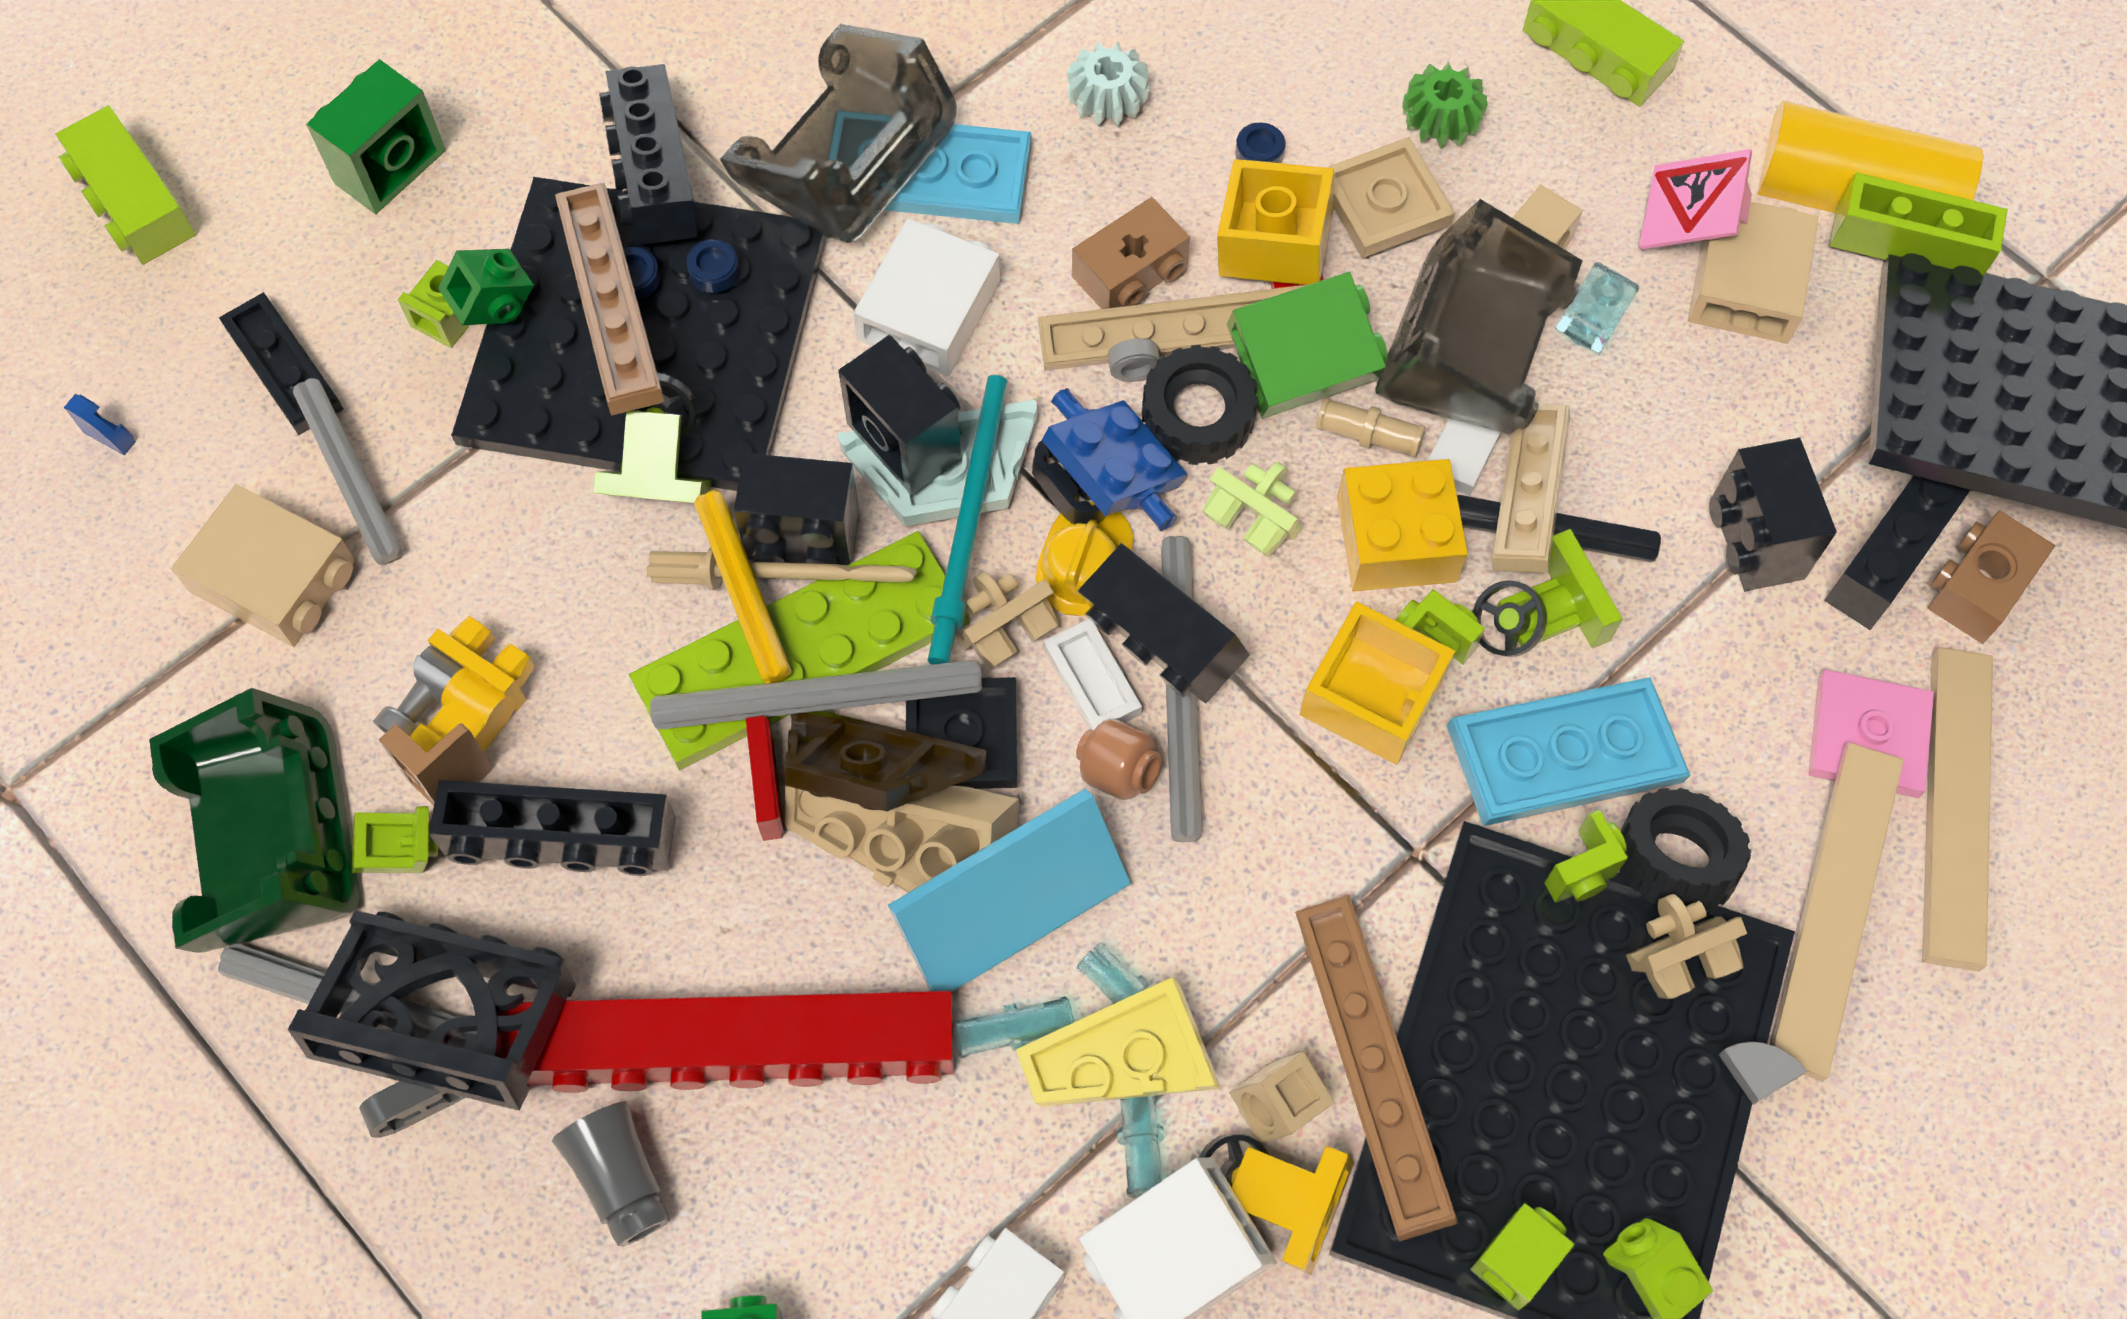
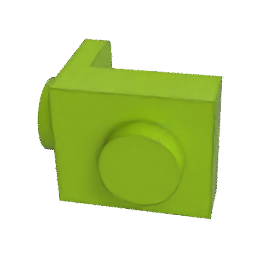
[1395,589,1485,665]
[352,806,438,873]
[1545,810,1628,903]
[1603,1219,1713,1319]

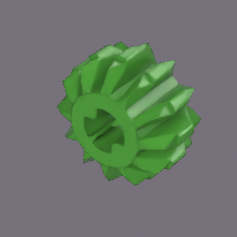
[1402,61,1488,149]

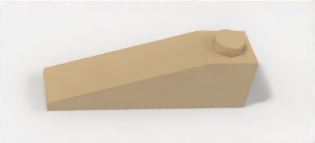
[784,785,1019,893]

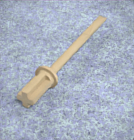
[647,548,917,590]

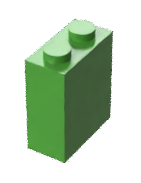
[1227,271,1388,419]

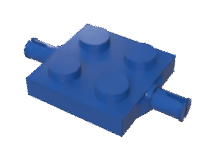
[1042,388,1187,531]

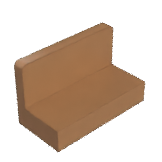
[378,723,492,806]

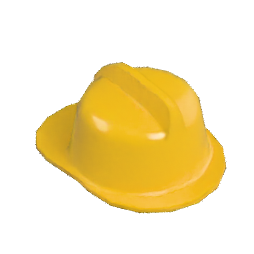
[1035,502,1134,616]

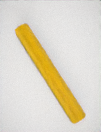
[694,490,791,684]

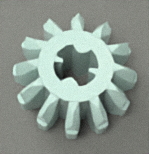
[1067,41,1149,126]

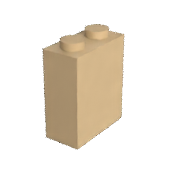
[1687,201,1819,344]
[171,484,356,647]

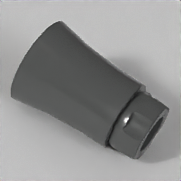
[552,1101,670,1247]

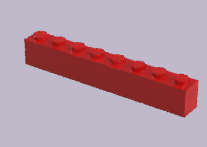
[498,991,954,1093]

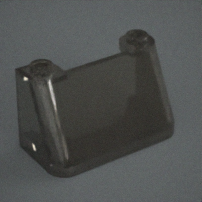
[720,24,957,243]
[1375,199,1583,434]

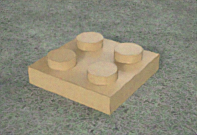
[1328,137,1455,258]

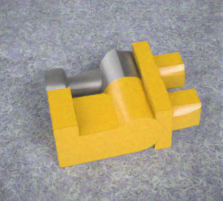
[373,616,535,753]

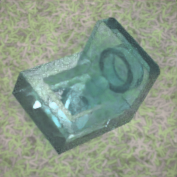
[1555,262,1639,354]

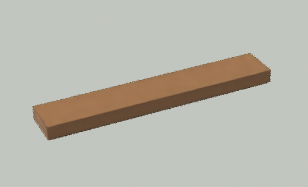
[555,182,664,416]
[1295,895,1458,1241]

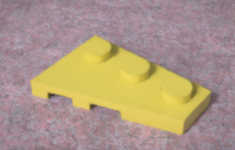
[1016,977,1221,1107]

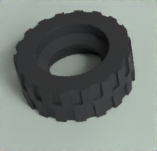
[1141,345,1258,465]
[1619,788,1751,913]

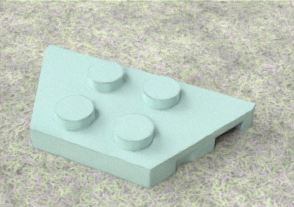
[837,399,1037,526]

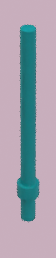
[927,375,1008,665]

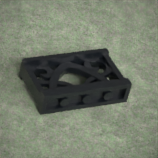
[287,911,576,1111]

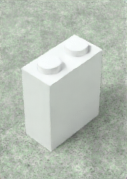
[853,218,1000,377]
[1079,1157,1277,1319]

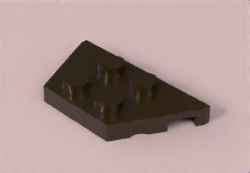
[785,711,986,812]

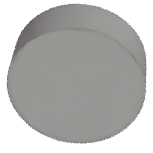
[1108,339,1160,382]

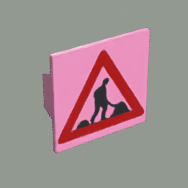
[1639,149,1752,249]

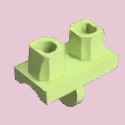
[1203,462,1303,557]

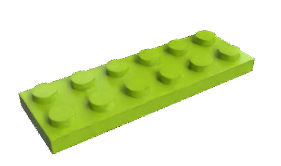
[629,531,970,771]

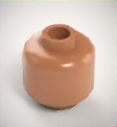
[1076,719,1163,800]

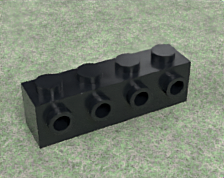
[599,64,697,245]
[429,780,676,876]

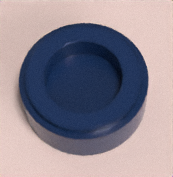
[1235,122,1286,163]
[686,239,740,293]
[623,247,660,300]

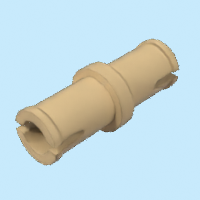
[1315,397,1426,458]

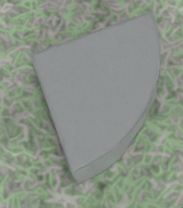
[1719,1042,1807,1105]

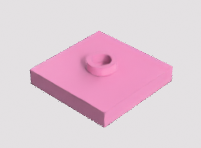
[1808,669,1934,798]

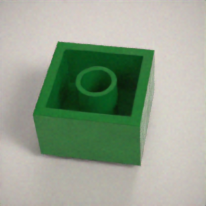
[306,59,446,215]

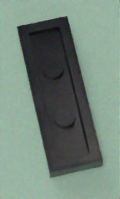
[218,292,344,436]

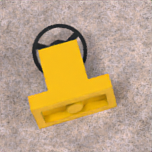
[1198,1133,1355,1275]

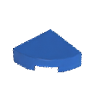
[64,393,136,456]

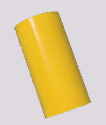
[1757,100,1983,213]

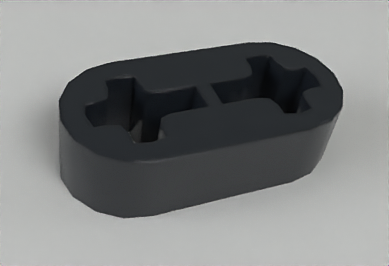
[1032,441,1105,524]

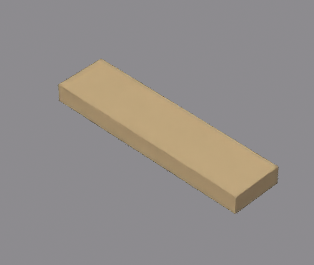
[1492,404,1570,573]

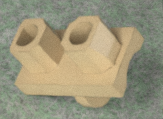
[955,572,1059,669]
[1626,894,1747,999]

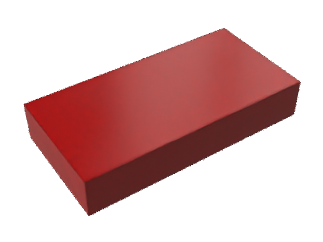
[745,715,784,841]

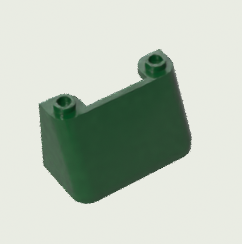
[149,687,359,953]

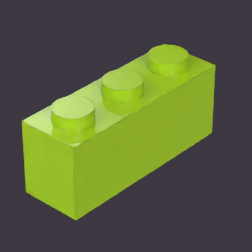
[1522,0,1685,107]
[55,105,196,265]
[1829,172,2008,276]

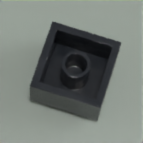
[838,334,962,496]
[1709,437,1837,592]
[734,453,860,566]

